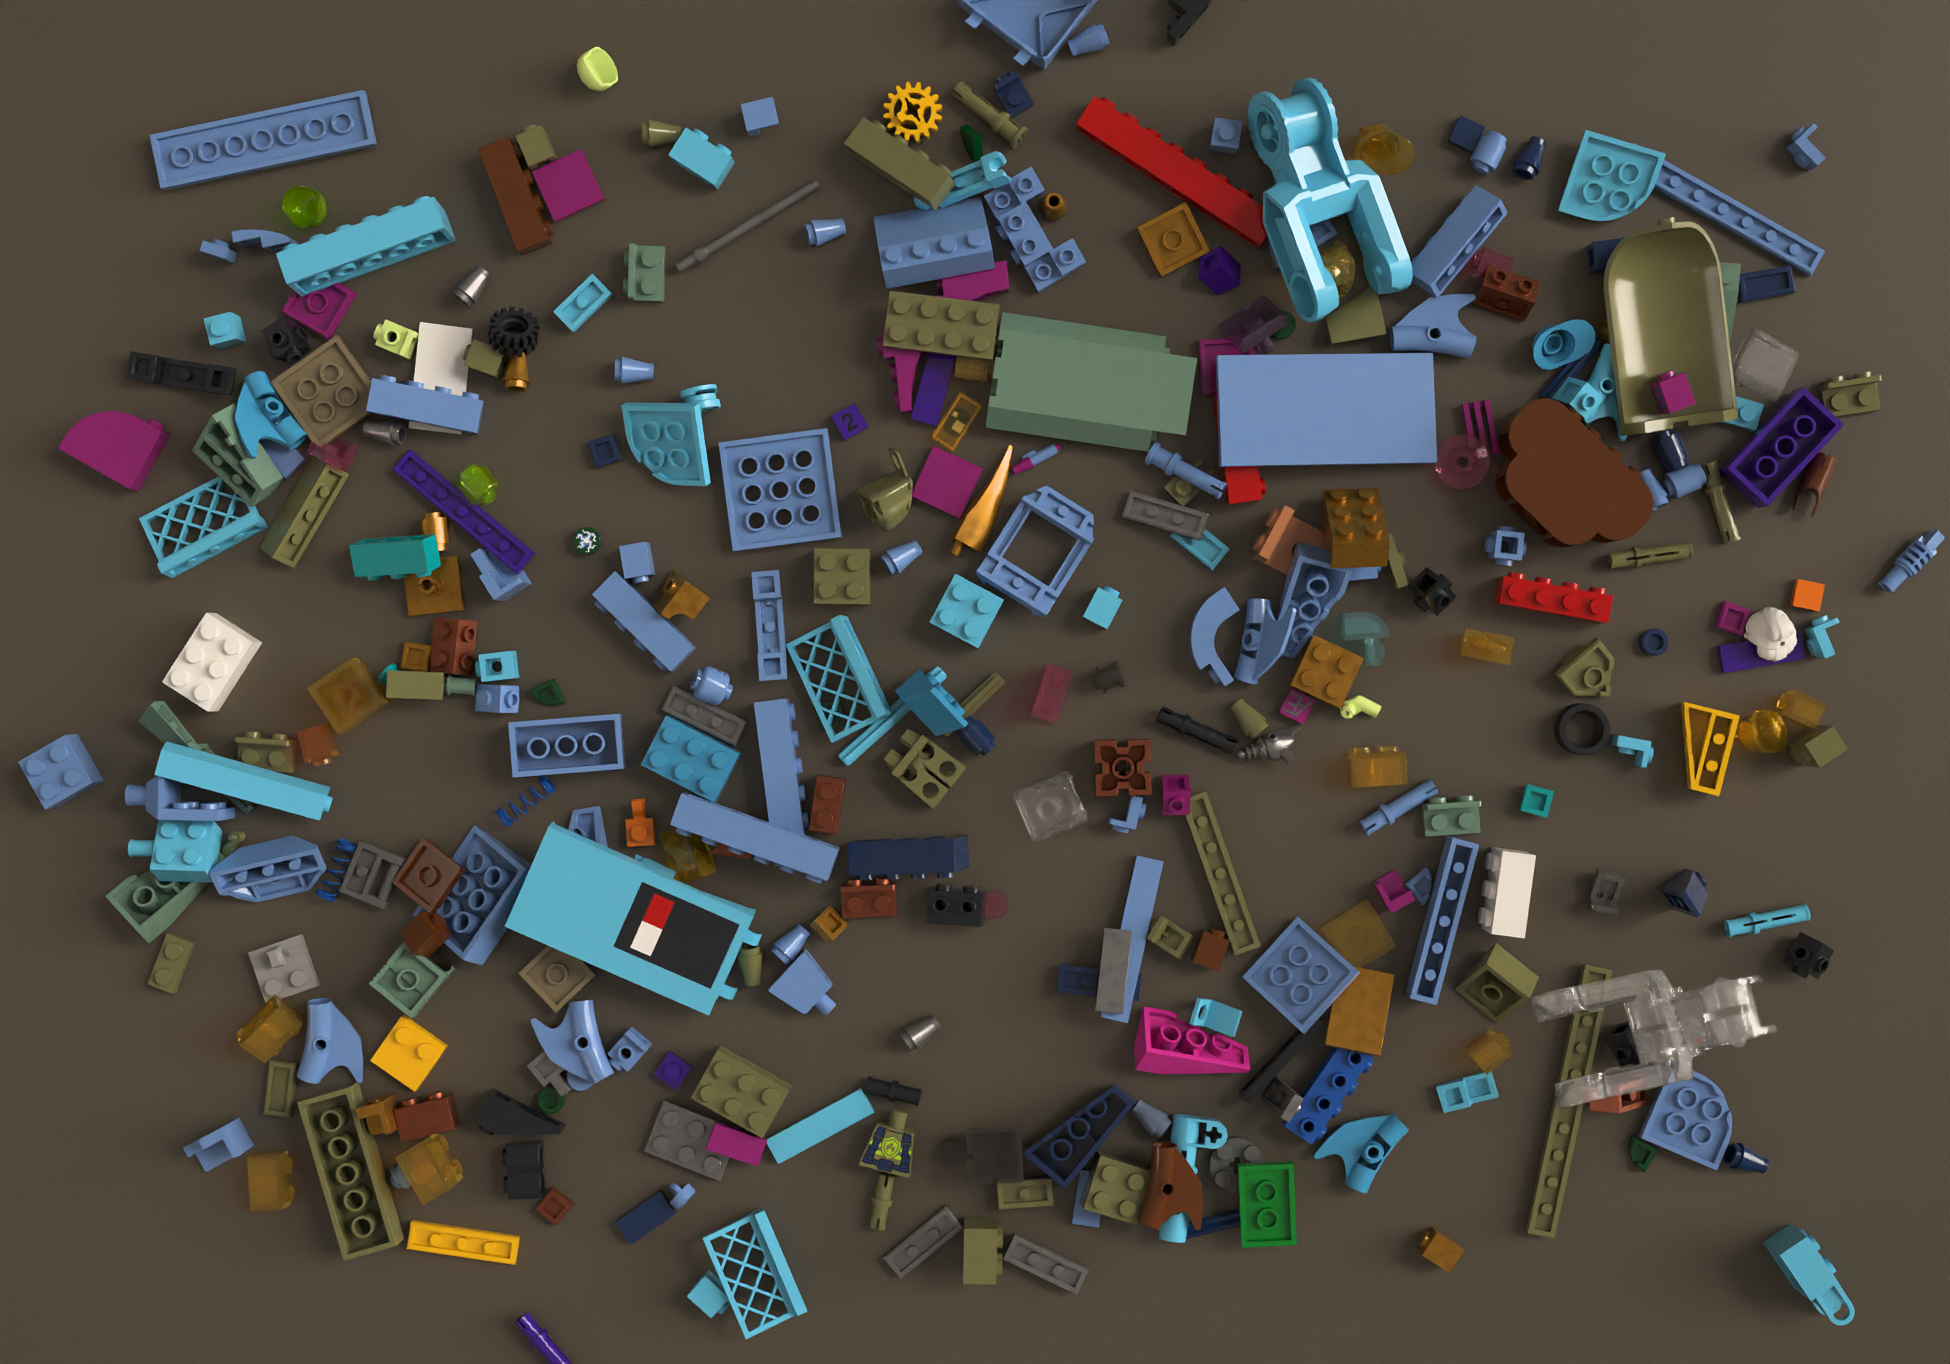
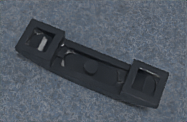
[126,351,237,396]

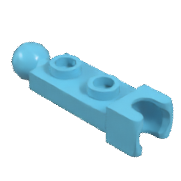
[914,151,1011,210]

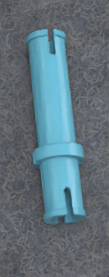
[1724,904,1811,937]

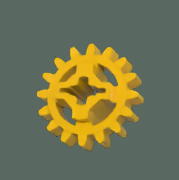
[883,82,942,143]

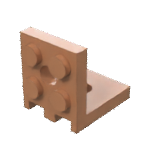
[1252,505,1328,576]

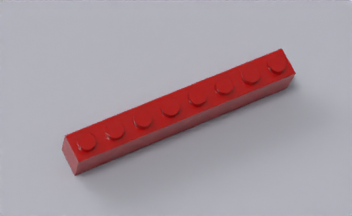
[1076,96,1267,249]

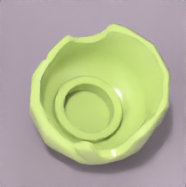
[577,47,618,92]

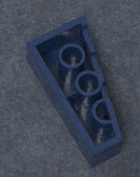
[1023,1083,1137,1189]

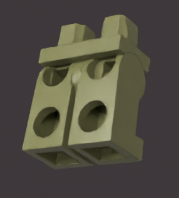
[883,729,967,809]

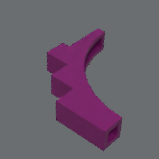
[876,261,1009,414]

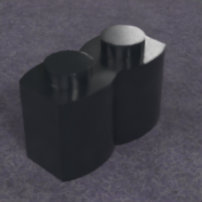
[502,1140,546,1200]

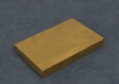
[1324,966,1394,1057]

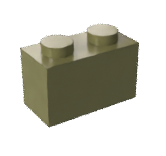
[1787,725,1848,768]

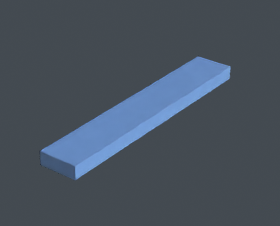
[1100,856,1163,1023]

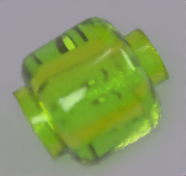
[458,464,499,506]

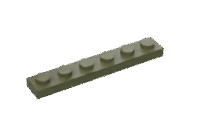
[1185,791,1261,956]

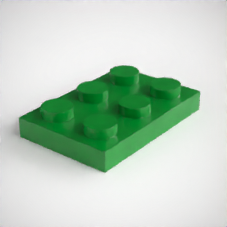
[1237,1161,1297,1248]

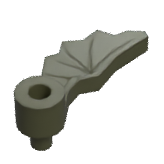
[221,830,246,858]

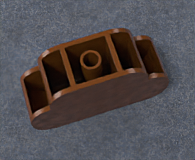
[1495,398,1654,547]

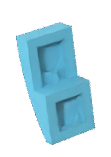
[1436,1069,1499,1113]

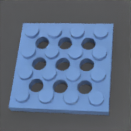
[718,428,842,552]

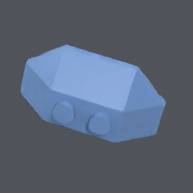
[209,835,326,903]

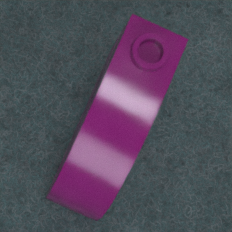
[58,411,171,491]

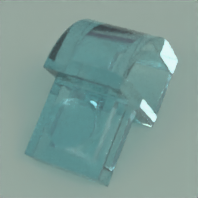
[1340,612,1390,666]

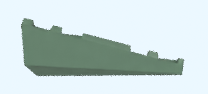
[138,701,256,815]

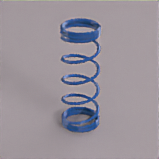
[496,775,556,827]
[315,838,357,902]

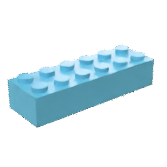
[276,196,456,297]

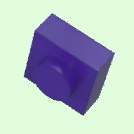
[654,1051,693,1090]

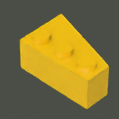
[1681,702,1740,796]

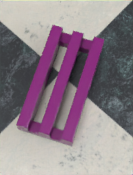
[1461,399,1500,459]

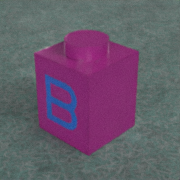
[1650,370,1696,414]

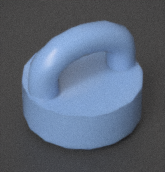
[668,1182,695,1210]

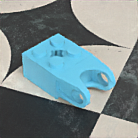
[1763,1224,1855,1326]

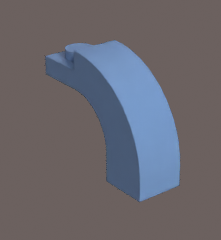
[1189,587,1240,686]

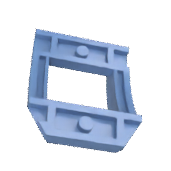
[976,486,1094,617]

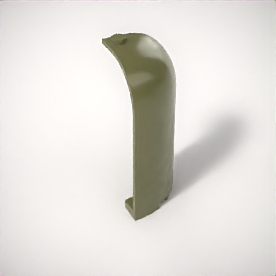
[1604,217,1738,436]

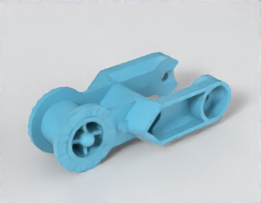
[1247,77,1413,322]

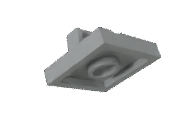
[248,934,320,1004]

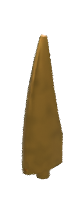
[949,445,1012,557]

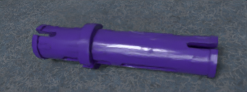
[514,1311,572,1364]

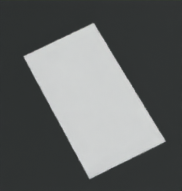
[409,322,473,434]

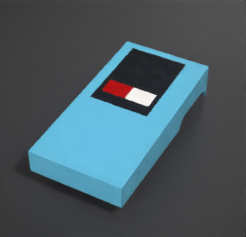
[505,821,762,1015]

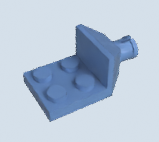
[125,776,235,821]

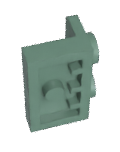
[623,243,666,303]
[1422,795,1481,837]

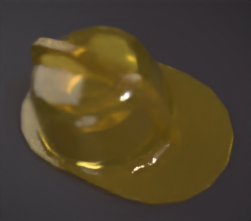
[1354,123,1415,175]
[1734,710,1787,753]

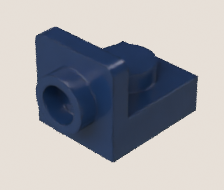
[994,71,1034,119]

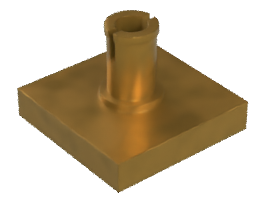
[404,556,465,616]

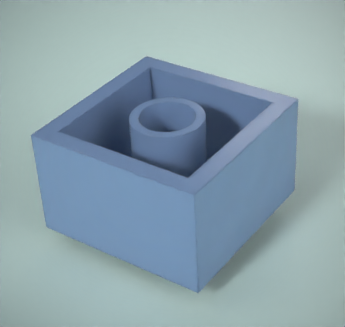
[18,734,104,810]

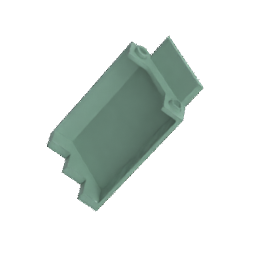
[986,312,1197,452]

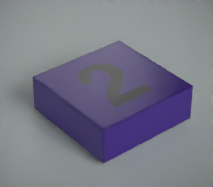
[831,403,869,441]

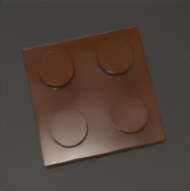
[392,837,466,914]

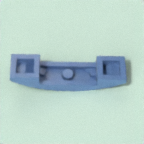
[751,570,787,682]

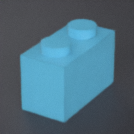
[668,128,735,190]

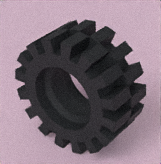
[488,307,540,358]

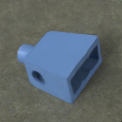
[768,949,837,1016]

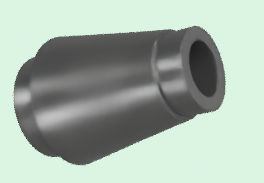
[452,265,491,307]
[363,419,407,446]
[899,1014,941,1052]

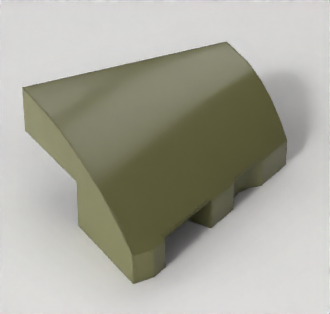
[1324,286,1386,346]

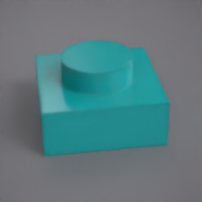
[1518,784,1554,818]

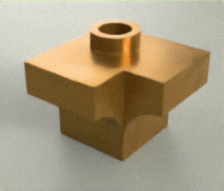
[652,569,710,620]

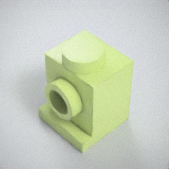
[373,319,419,360]

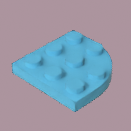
[1557,130,1666,221]
[621,402,711,486]

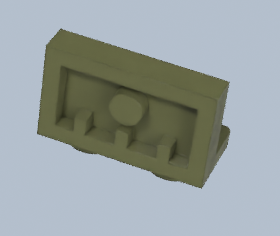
[1818,371,1882,417]
[234,731,296,773]

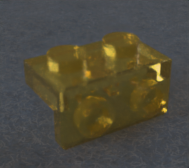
[659,828,716,883]

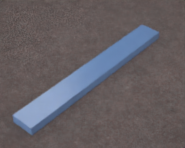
[1633,143,1825,276]

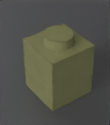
[516,125,557,171]
[463,339,508,379]

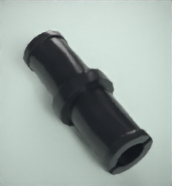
[865,1076,922,1106]

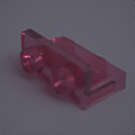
[1031,663,1073,723]

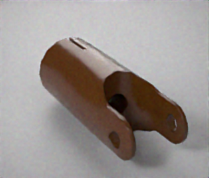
[1792,452,1837,517]

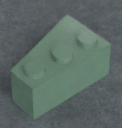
[192,403,283,507]

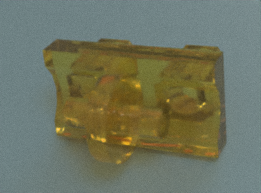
[1459,628,1515,665]

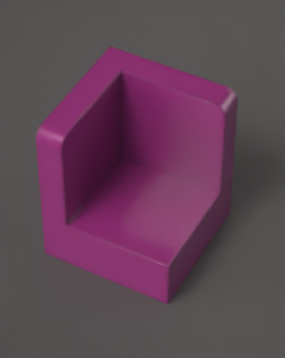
[1372,870,1415,914]

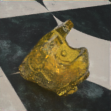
[1319,240,1356,298]

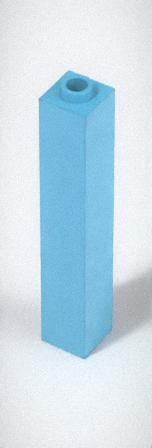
[154,741,333,821]

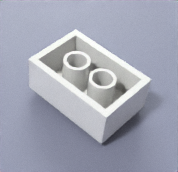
[162,612,262,712]
[1478,847,1536,938]

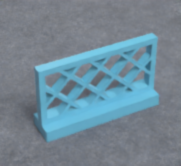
[139,476,268,578]
[786,615,893,743]
[701,1208,807,1340]

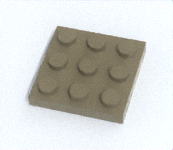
[270,335,372,450]

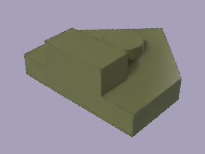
[1554,637,1615,697]

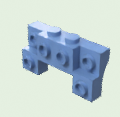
[984,166,1086,293]

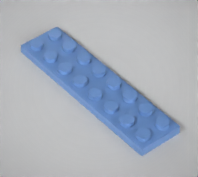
[150,90,377,191]

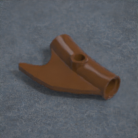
[1137,1142,1203,1230]

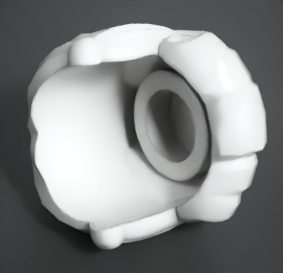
[1744,607,1797,662]

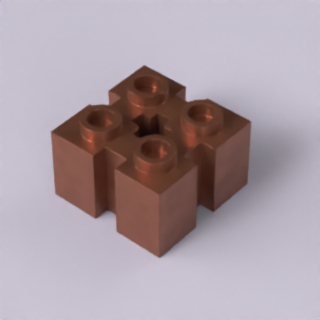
[1093,739,1151,796]

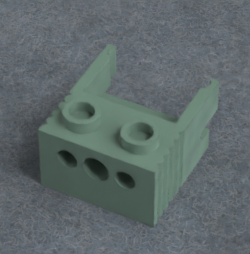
[369,941,457,1019]

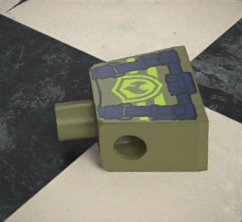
[859,1108,915,1178]

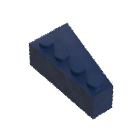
[847,835,969,880]

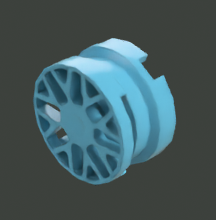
[679,384,721,413]

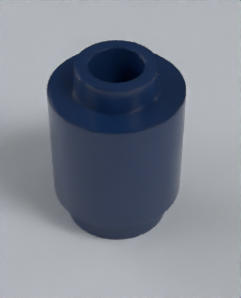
[1652,429,1689,472]
[956,715,996,756]

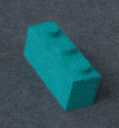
[349,534,441,581]

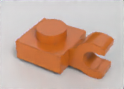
[625,798,656,847]

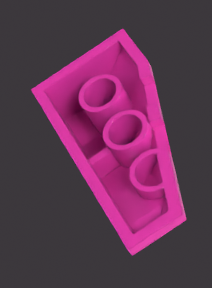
[1134,1006,1250,1074]

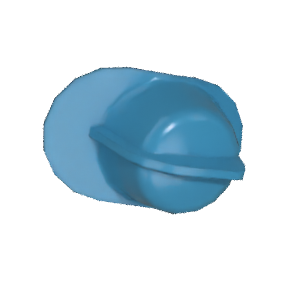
[1531,319,1595,370]

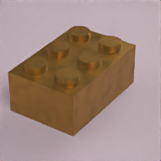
[1321,487,1390,568]

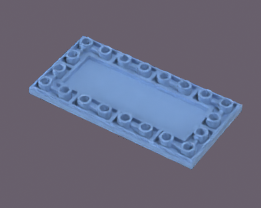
[1215,353,1437,467]

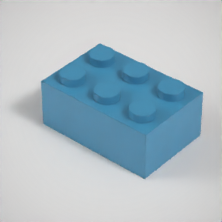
[641,715,742,803]

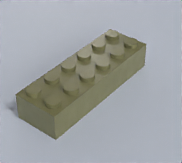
[297,1082,404,1261]

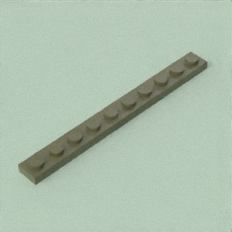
[1525,963,1613,1239]

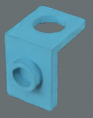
[1189,998,1242,1037]

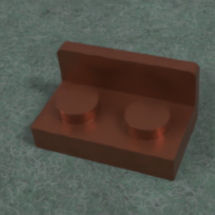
[1472,265,1540,322]
[840,878,897,918]

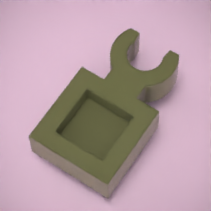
[1164,459,1213,506]

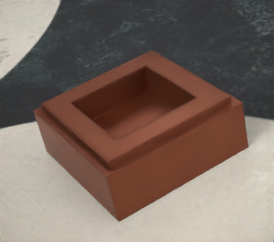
[535,1186,575,1226]

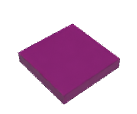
[532,149,605,223]
[281,283,357,340]
[1198,336,1254,396]
[912,446,983,519]

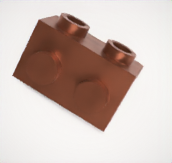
[429,617,477,675]

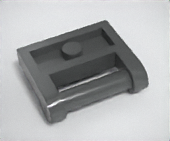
[339,840,407,909]

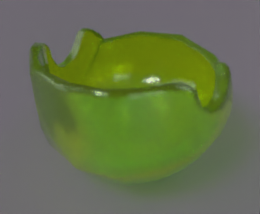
[282,184,327,229]

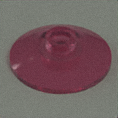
[1434,434,1490,489]

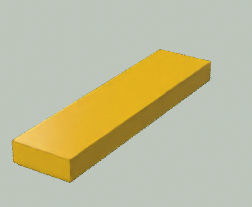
[407,1220,520,1265]

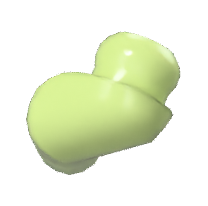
[1340,695,1381,719]

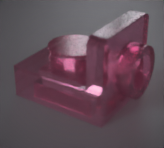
[1471,246,1514,280]
[307,437,358,472]

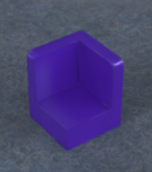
[1198,246,1240,295]

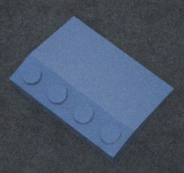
[873,197,995,289]
[413,825,531,965]

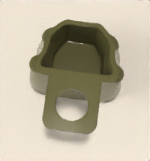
[856,447,913,531]

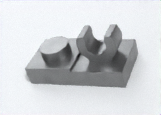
[1260,1077,1304,1122]

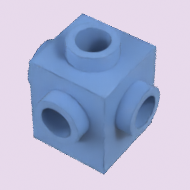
[1484,526,1527,566]

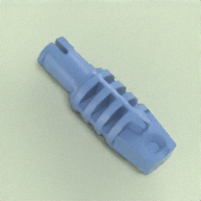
[1878,530,1945,593]

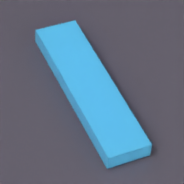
[766,1087,875,1164]

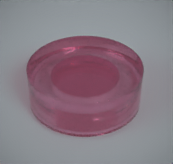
[985,890,1008,918]

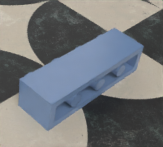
[1411,185,1507,298]
[366,375,484,435]
[592,571,697,672]

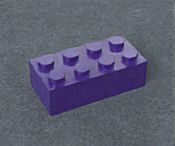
[1719,387,1844,508]

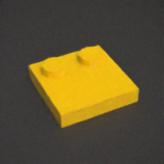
[370,1015,448,1092]

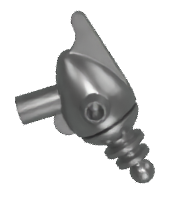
[1237,725,1300,767]

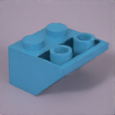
[895,669,968,736]

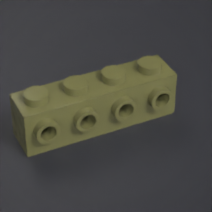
[844,117,955,211]

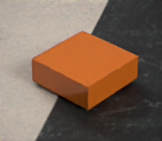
[1790,579,1825,612]

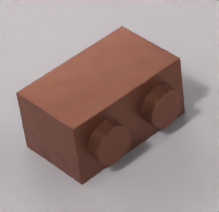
[809,774,846,834]
[393,1091,460,1142]

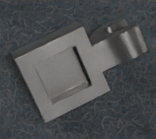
[527,1051,573,1096]

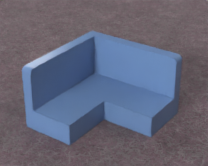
[470,548,532,601]
[183,1117,255,1172]

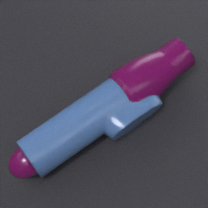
[1011,443,1061,475]

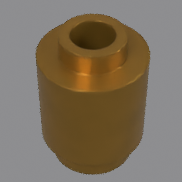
[419,512,450,552]

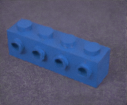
[1281,1047,1374,1145]

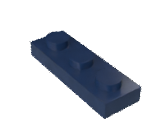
[1056,964,1141,1001]

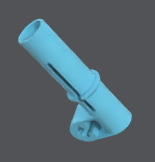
[1159,1114,1228,1243]

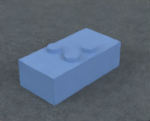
[508,713,626,778]

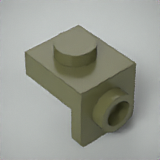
[1147,916,1195,959]

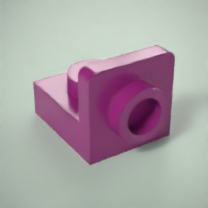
[1161,775,1191,815]

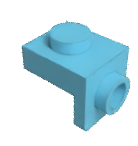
[1804,615,1839,659]

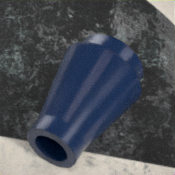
[1513,136,1546,180]
[1724,1143,1769,1174]

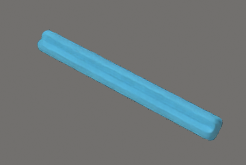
[838,666,947,766]

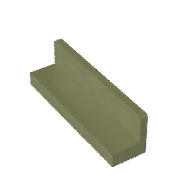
[260,454,349,568]

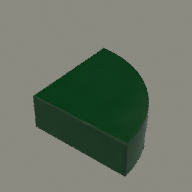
[960,124,983,162]
[529,678,566,706]
[1628,1134,1658,1173]

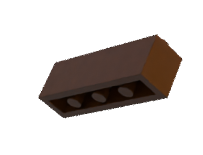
[478,136,554,256]

